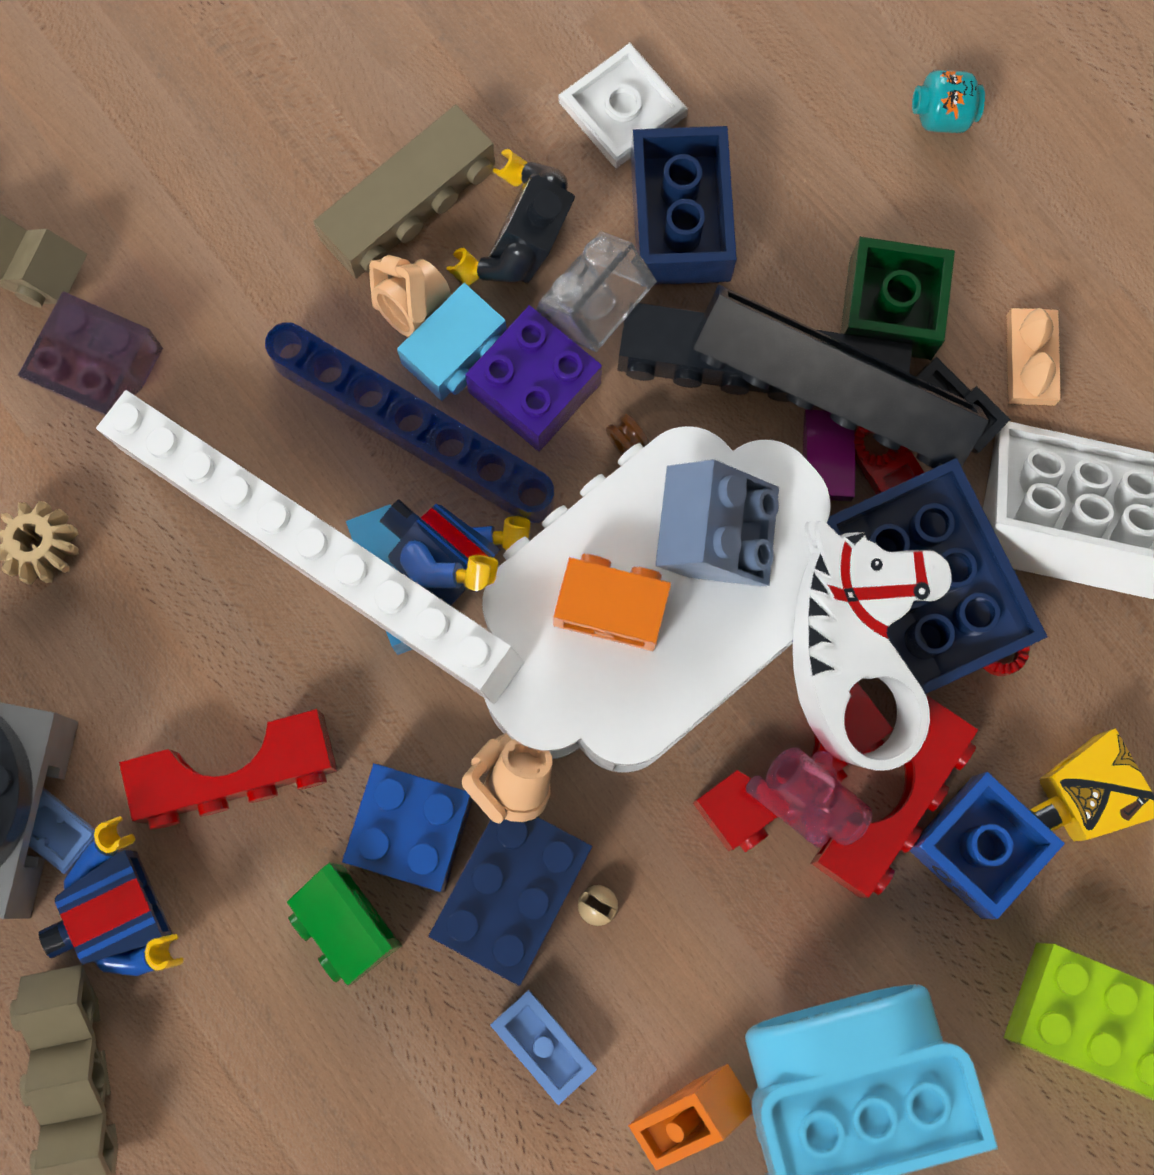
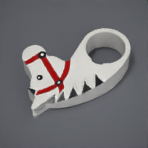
[793,521,951,771]

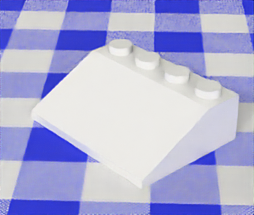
[983,422,1154,599]

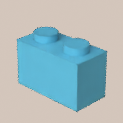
[397,283,507,401]

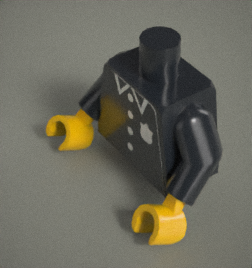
[446,149,575,285]

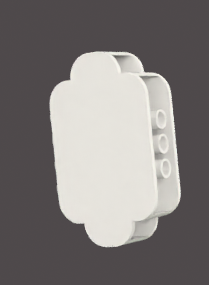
[482,426,830,773]

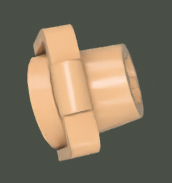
[369,255,451,337]
[462,733,552,823]

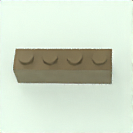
[313,104,495,279]

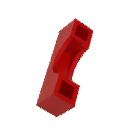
[693,682,894,853]
[810,696,978,898]
[119,709,338,830]

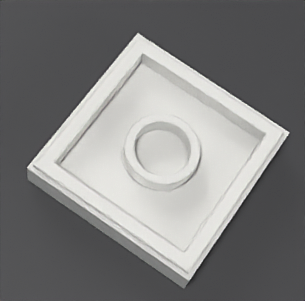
[559,43,688,168]

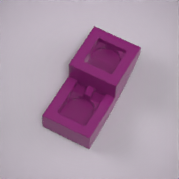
[803,409,855,502]

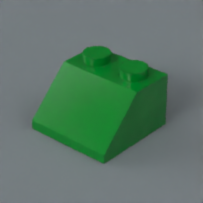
[287,862,402,986]

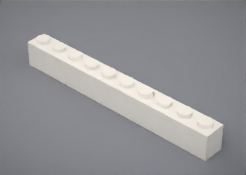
[96,390,524,704]

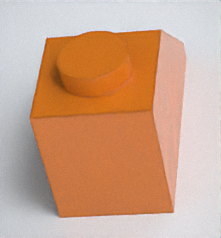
[628,1063,753,1171]

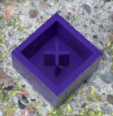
[465,305,602,452]

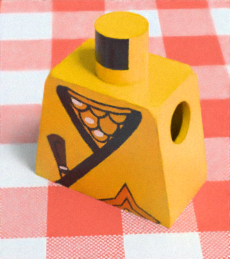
[1029,728,1154,842]

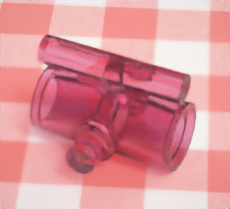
[746,747,872,848]

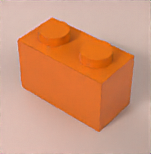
[553,554,671,651]

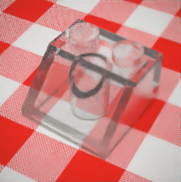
[536,231,657,352]

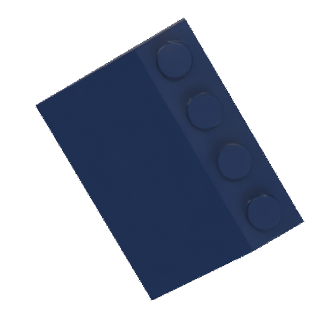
[827,458,1048,694]

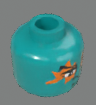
[912,70,985,133]

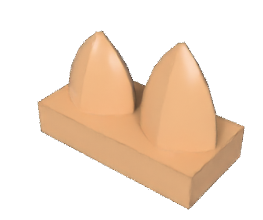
[1006,308,1061,406]

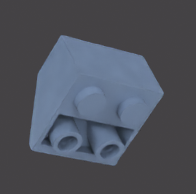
[655,459,779,586]

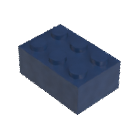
[631,126,737,285]
[428,817,592,986]

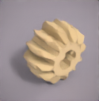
[0,501,79,584]

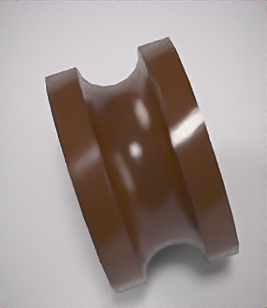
[606,414,649,455]

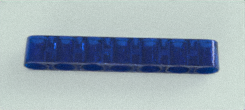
[265,322,554,523]

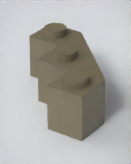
[0,214,87,308]
[10,964,118,1175]

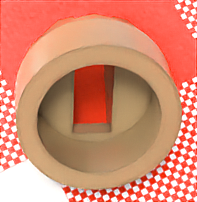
[578,885,618,926]

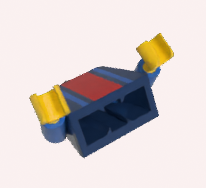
[379,499,531,606]
[38,816,184,976]

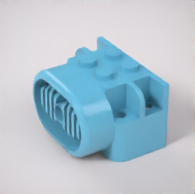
[745,984,998,1175]

